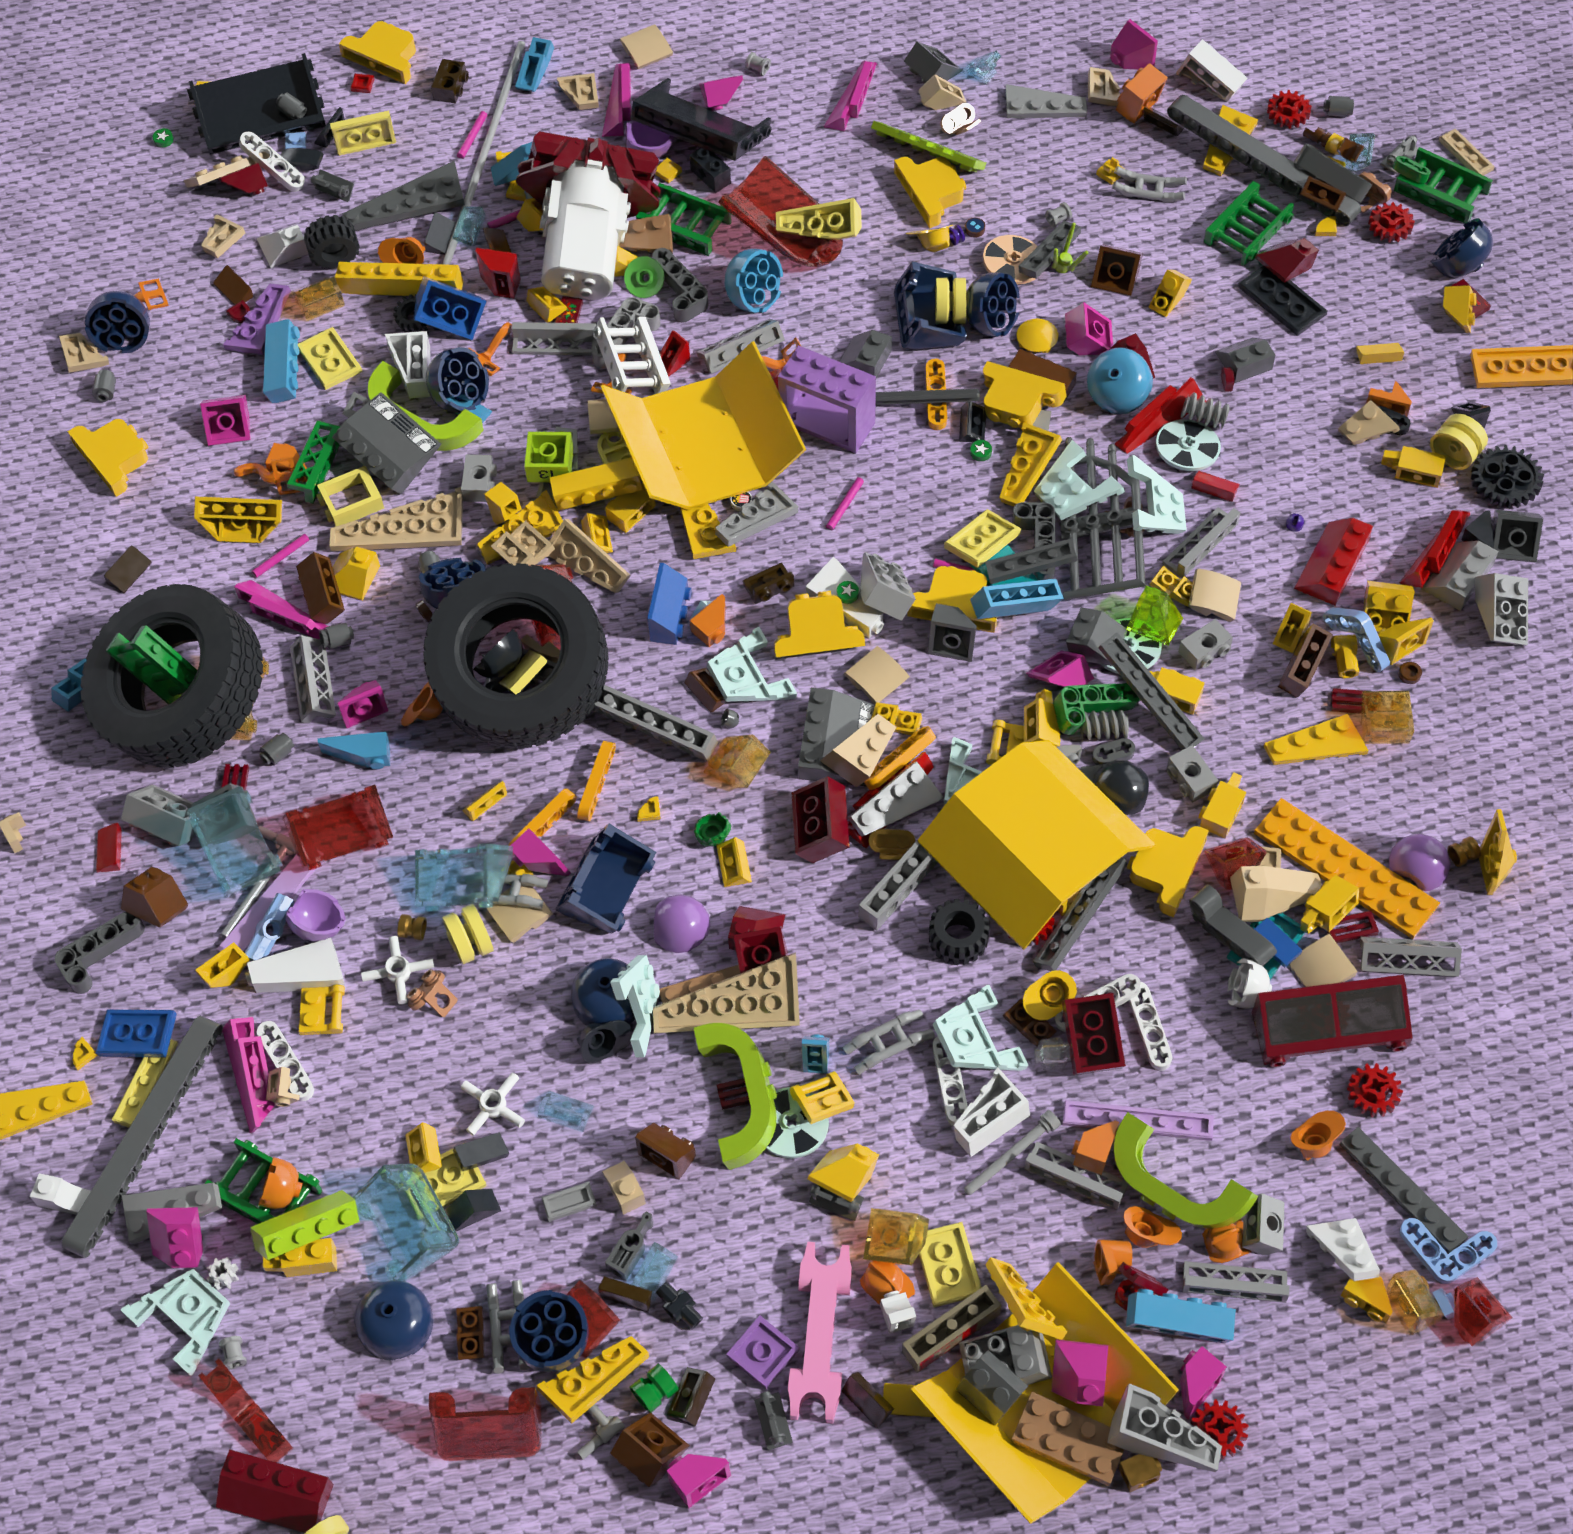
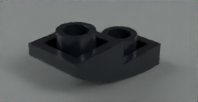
[278,148,324,172]

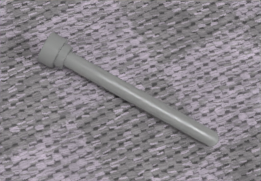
[964,1110,1061,1195]

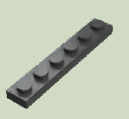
[1098,632,1204,750]
[1033,857,1128,971]
[1339,1127,1469,1254]

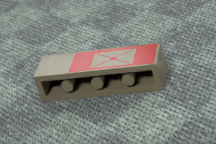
[902,1285,1001,1373]

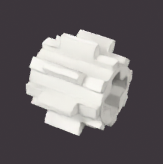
[206,1257,239,1290]

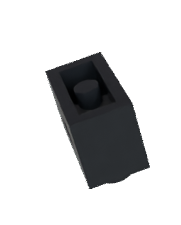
[689,147,731,193]

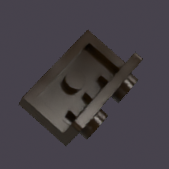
[743,562,794,604]

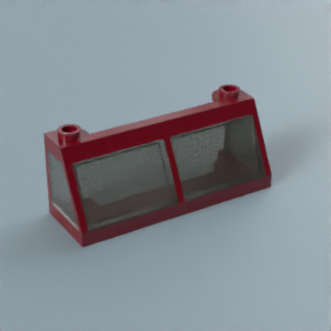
[1252,974,1413,1067]

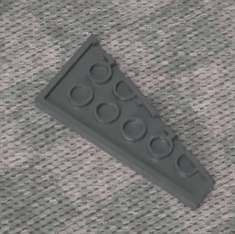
[342,161,465,231]

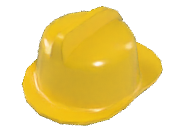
[906,225,953,252]
[1023,970,1077,1020]

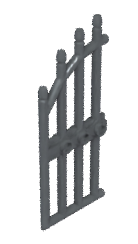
[1058,437,1146,600]

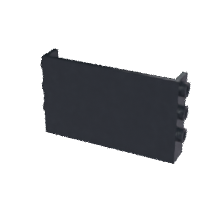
[187,53,326,155]
[630,78,772,161]

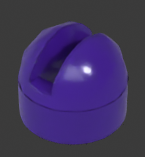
[1286,513,1304,532]

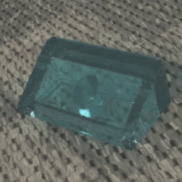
[1345,133,1375,172]
[453,206,486,247]
[538,1091,594,1132]
[631,1242,678,1302]

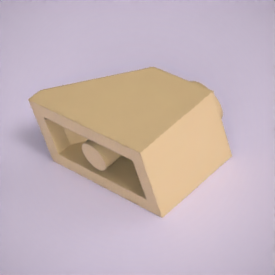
[918,74,966,110]
[602,1161,646,1215]

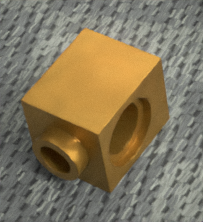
[1118,1454,1162,1493]

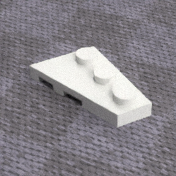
[1306,1218,1380,1281]

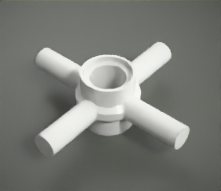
[361,936,434,1004]
[461,1073,525,1136]

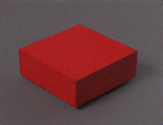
[350,73,374,93]

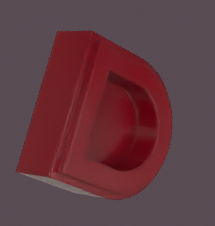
[226,300,251,323]
[1221,367,1234,392]

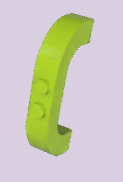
[368,361,484,451]
[694,1023,777,1170]
[1114,1112,1258,1229]

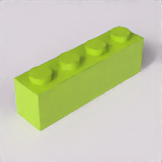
[250,1190,360,1260]

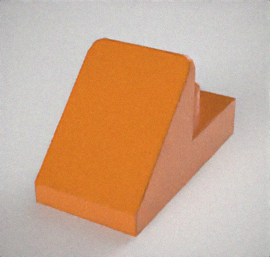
[1366,381,1412,417]

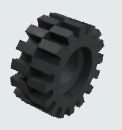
[393,294,431,333]

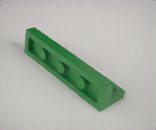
[287,421,341,504]

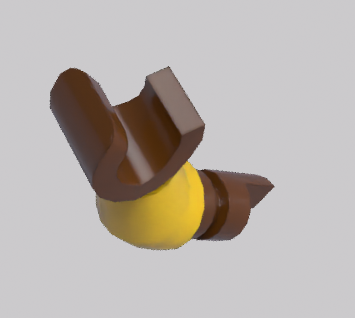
[1303,127,1365,163]

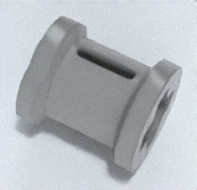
[745,52,771,76]
[1045,202,1072,227]
[219,1336,247,1370]

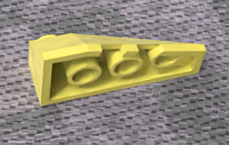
[776,198,862,240]

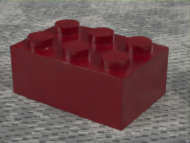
[791,776,850,863]
[1062,993,1126,1076]

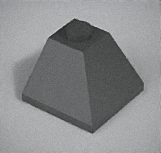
[928,604,977,662]

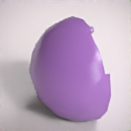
[626,120,673,158]
[1389,834,1451,891]
[286,889,346,943]
[654,894,710,953]

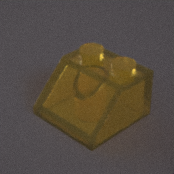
[291,276,345,321]
[863,1208,929,1266]
[1386,1269,1444,1335]

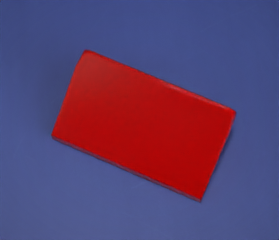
[1191,471,1240,502]
[96,823,122,873]

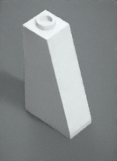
[806,557,884,639]
[245,938,346,993]

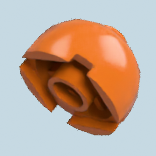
[258,1157,302,1209]

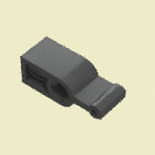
[605,1211,654,1281]

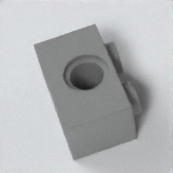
[461,454,497,502]
[1178,619,1233,671]
[1166,745,1218,803]
[1242,1193,1284,1255]

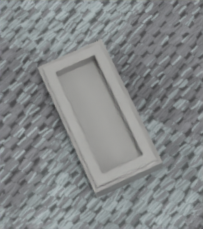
[541,1182,597,1222]

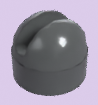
[721,709,739,728]

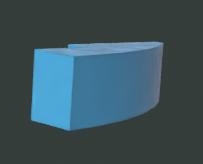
[515,37,554,92]
[51,658,87,712]

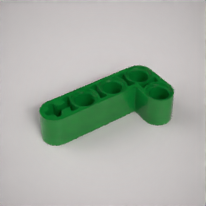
[1053,683,1141,735]

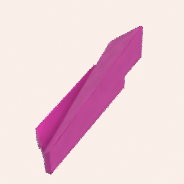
[824,60,877,131]
[602,63,631,137]
[234,580,328,639]
[223,1017,275,1133]

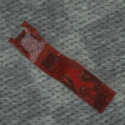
[198,1358,294,1463]

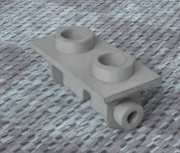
[1380,135,1418,174]

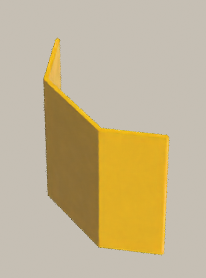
[601,341,806,510]
[917,740,1156,950]
[911,1262,1179,1524]

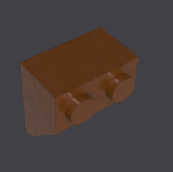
[1091,244,1143,296]
[121,867,188,928]
[635,1123,696,1180]
[610,1413,690,1487]

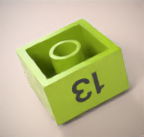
[524,432,574,482]

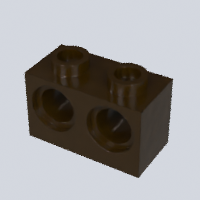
[431,59,469,104]

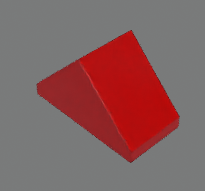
[659,330,690,377]

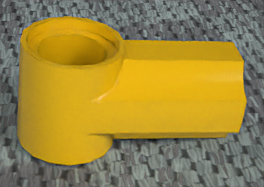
[1331,635,1359,679]

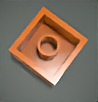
[1116,63,1168,123]

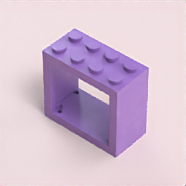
[778,345,876,454]

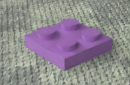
[726,1315,800,1389]

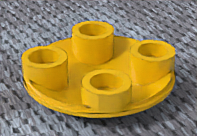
[1016,318,1059,353]

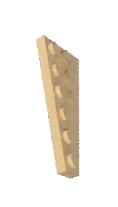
[329,487,463,551]
[653,952,800,1033]

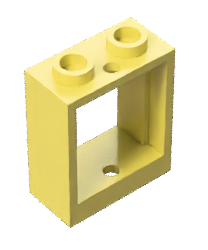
[316,466,385,526]

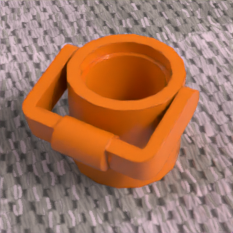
[1093,1239,1132,1286]

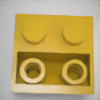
[1363,581,1415,632]

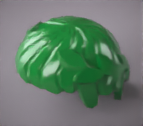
[694,812,731,847]

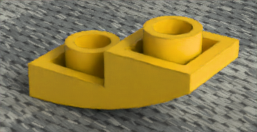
[1149,566,1193,607]
[871,702,922,735]

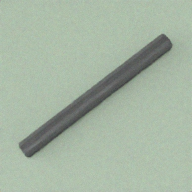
[876,388,980,405]

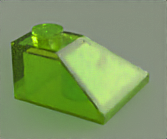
[1127,585,1183,646]

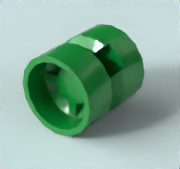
[629,1363,679,1414]

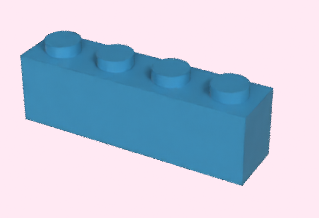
[263,319,300,403]
[970,579,1064,619]
[1126,1289,1236,1343]

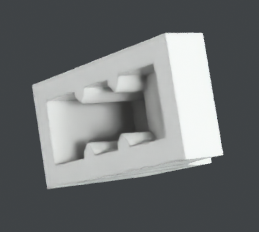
[30,1173,91,1215]
[880,1291,916,1334]

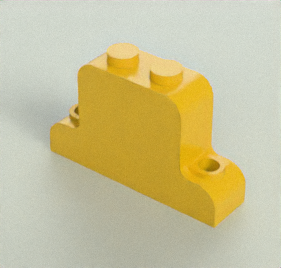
[339,21,416,84]
[894,157,966,228]
[983,361,1066,428]
[67,419,148,497]
[907,566,997,633]
[774,590,865,657]
[1127,826,1209,918]

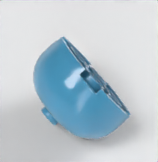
[724,249,783,313]
[1087,348,1153,414]

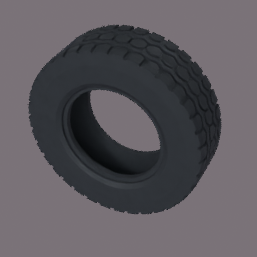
[423,563,609,749]
[81,584,263,768]

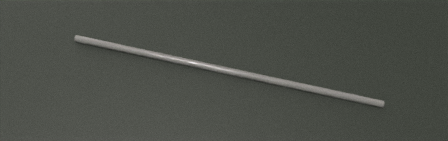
[442,41,525,265]

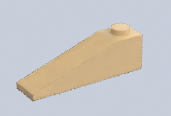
[1230,866,1322,922]

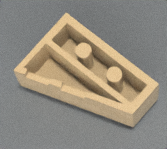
[820,714,896,787]

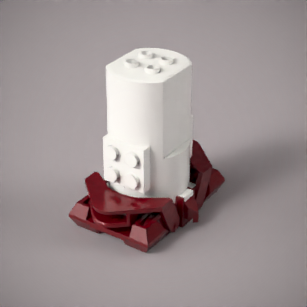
[516,131,661,301]

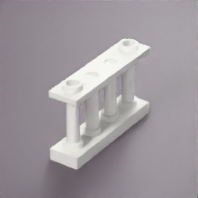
[593,317,671,394]

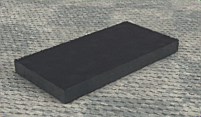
[1238,265,1328,336]

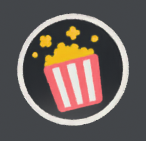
[730,492,752,511]

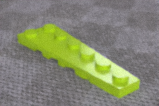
[871,120,987,172]

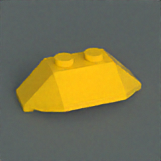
[194,496,282,543]

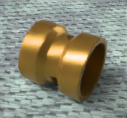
[1447,836,1481,867]
[397,914,427,941]

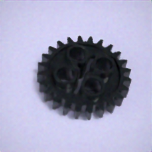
[1470,445,1544,509]

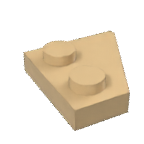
[1088,67,1120,106]
[557,73,599,110]
[201,214,246,258]
[59,333,109,373]
[1338,400,1400,445]

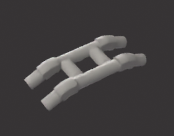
[1112,166,1187,203]
[462,872,548,910]
[843,1009,935,1075]
[486,1279,529,1374]

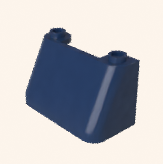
[894,261,967,350]
[556,823,657,934]

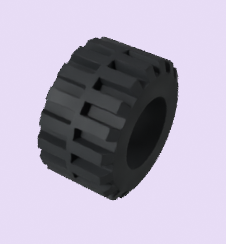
[304,215,360,269]
[929,899,989,965]

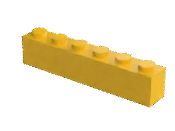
[335,262,464,296]

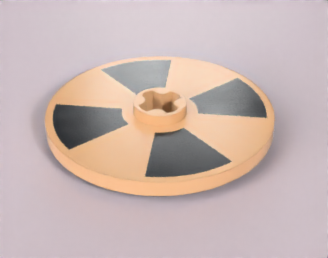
[983,235,1038,285]

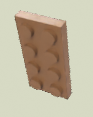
[1011,1392,1125,1486]

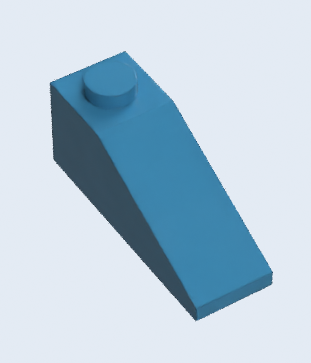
[491,142,532,186]
[317,731,390,769]
[802,1034,830,1074]

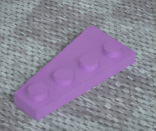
[223,283,291,355]

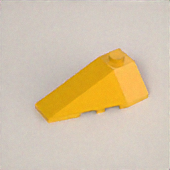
[1479,809,1517,895]

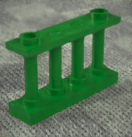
[1394,147,1493,223]
[1204,181,1294,266]
[636,183,732,256]
[106,625,197,705]
[205,1138,323,1224]

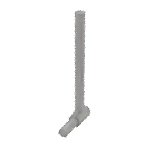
[221,826,301,938]
[555,1369,625,1460]

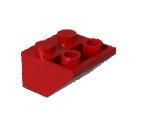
[475,248,521,299]

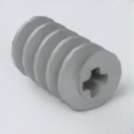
[1181,392,1229,429]
[1080,710,1129,740]

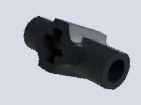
[656,1281,703,1330]

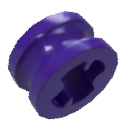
[949,224,965,245]

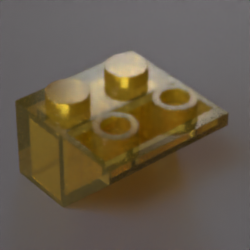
[1361,691,1414,744]
[704,734,771,788]

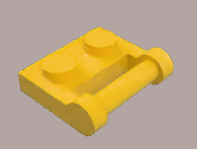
[986,720,1024,765]
[299,984,345,1035]
[790,1071,855,1124]

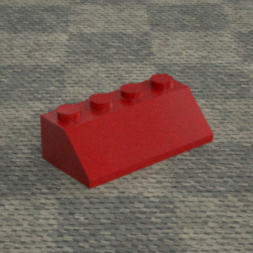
[1294,518,1373,606]

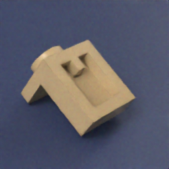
[0,812,26,853]
[266,1067,300,1107]

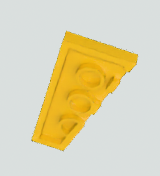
[1203,104,1258,176]
[536,1336,649,1424]

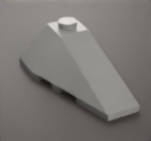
[1107,1384,1222,1472]

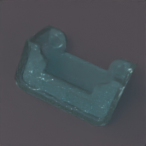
[187,786,283,899]
[415,844,513,912]
[352,1163,459,1282]

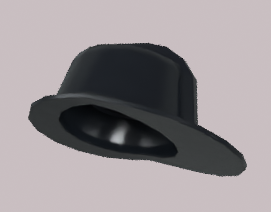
[577,1020,633,1063]

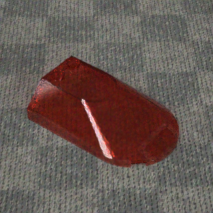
[718,156,843,267]

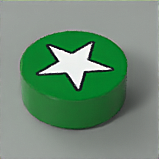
[152,128,174,148]
[970,440,992,461]
[837,581,859,604]

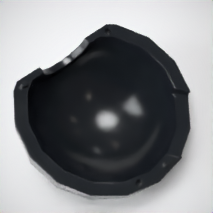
[473,629,523,679]
[1092,760,1149,815]

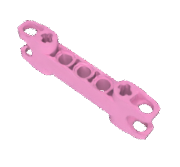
[788,1242,852,1424]

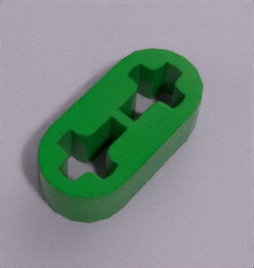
[1393,156,1431,183]

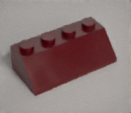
[216,1449,334,1533]

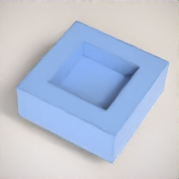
[285,132,306,149]
[1432,1288,1458,1320]

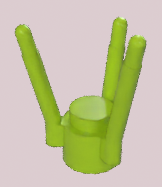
[1052,222,1088,274]

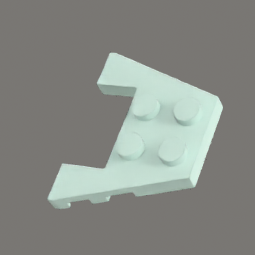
[1034,440,1125,520]
[1127,455,1186,534]
[707,627,797,702]
[944,737,982,804]
[611,955,660,1057]
[933,985,1028,1071]
[121,1269,230,1376]

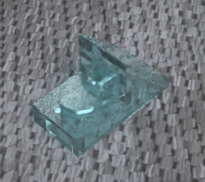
[962,50,1001,84]

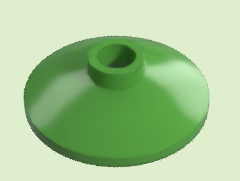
[624,256,664,298]

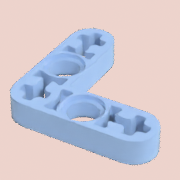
[1323,607,1390,672]
[1400,1218,1497,1284]

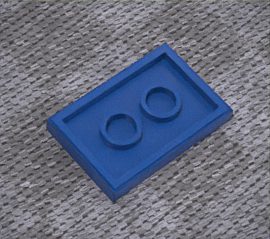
[96,1009,177,1057]

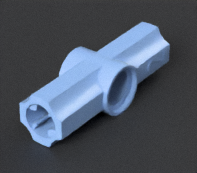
[245,893,295,961]

